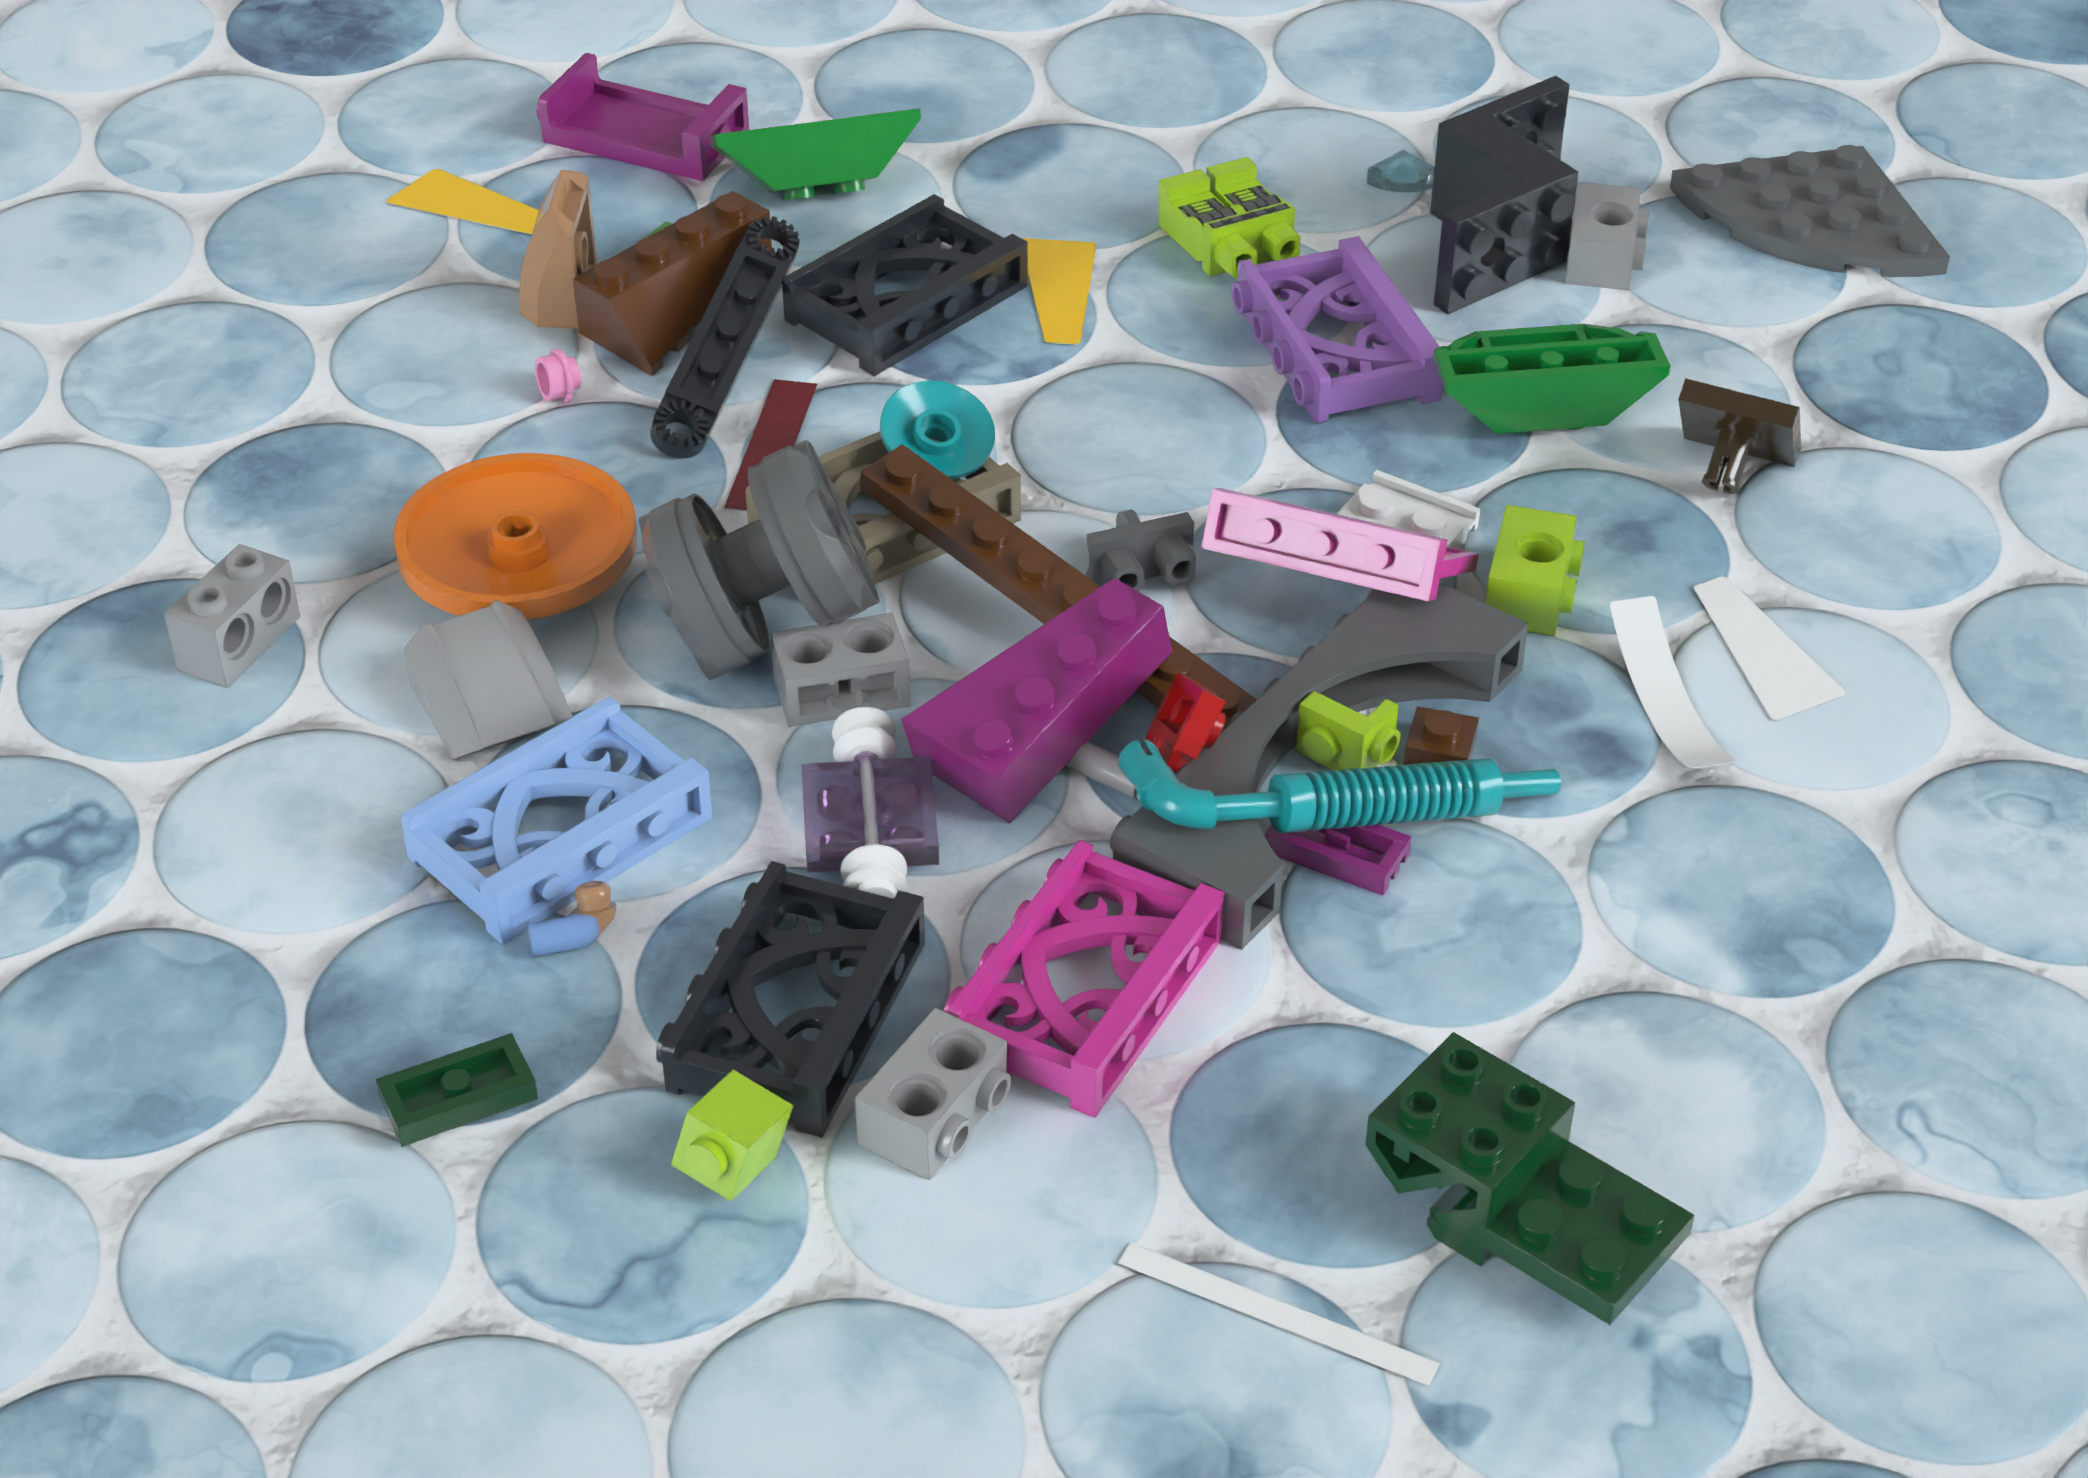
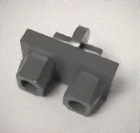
[1086,509,1196,591]

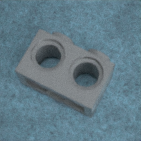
[164,544,300,688]
[771,613,911,727]
[855,1007,1011,1180]

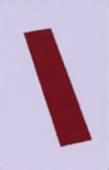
[724,379,817,510]

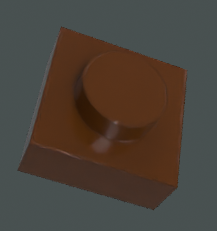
[1403,706,1479,765]

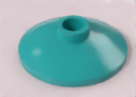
[879,380,995,479]

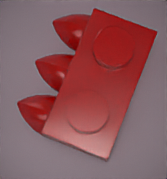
[1141,672,1226,774]

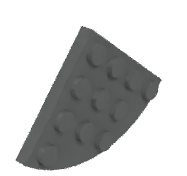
[1670,145,1950,277]

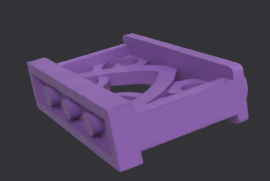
[1231,236,1443,424]

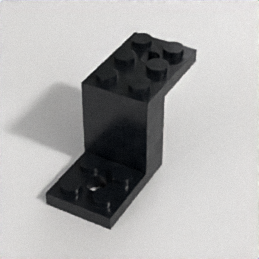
[1430,76,1579,315]

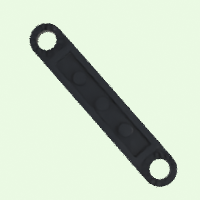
[650,216,800,458]

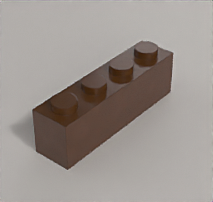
[573,191,772,376]

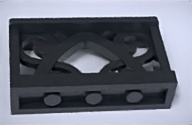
[782,194,1028,376]
[656,861,925,1138]

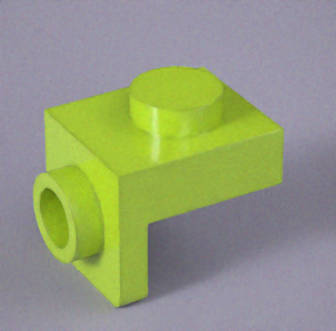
[1296,691,1400,771]

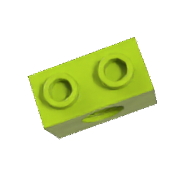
[1485,505,1585,636]

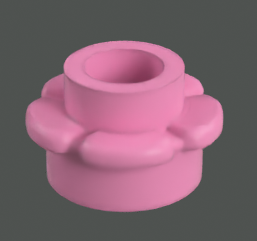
[535,349,581,403]

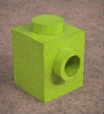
[671,1070,793,1201]

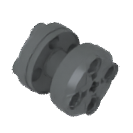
[639,439,880,680]

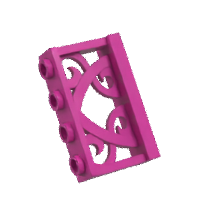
[943,840,1225,1118]

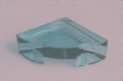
[1367,149,1434,192]

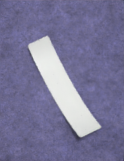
[1610,596,1737,768]

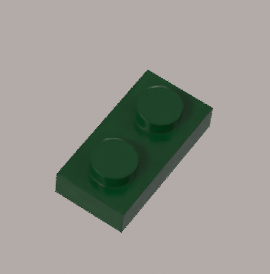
[376,1033,538,1147]

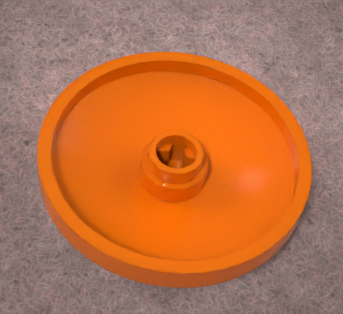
[394,453,637,620]

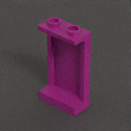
[536,53,749,181]

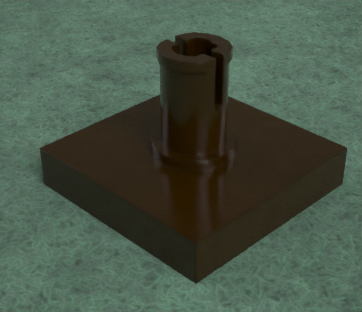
[1678,378,1801,494]

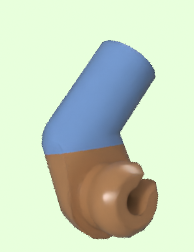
[528,881,616,957]

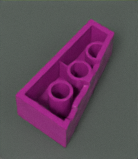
[901,578,1172,823]

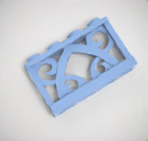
[401,697,712,945]

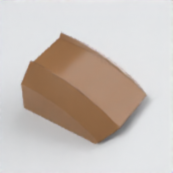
[519,170,597,328]

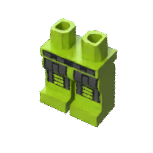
[1158,157,1301,279]

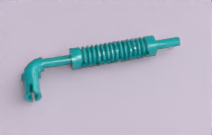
[1118,740,1561,833]

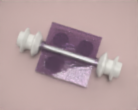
[802,707,939,899]

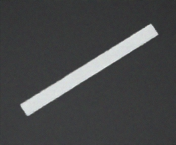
[1118,1242,1440,1386]

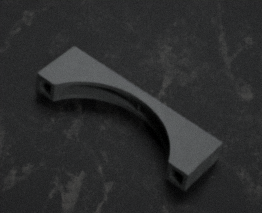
[1110,582,1528,950]

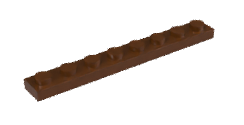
[860,444,1257,734]

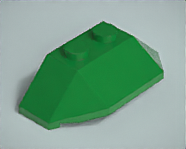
[710,108,921,201]
[1433,323,1671,434]

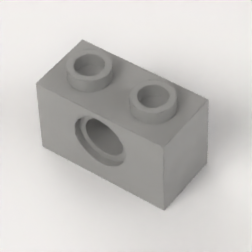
[1565,182,1649,290]

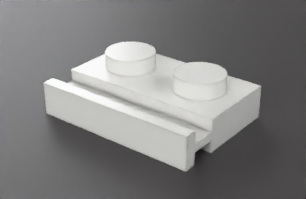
[1337,470,1480,549]

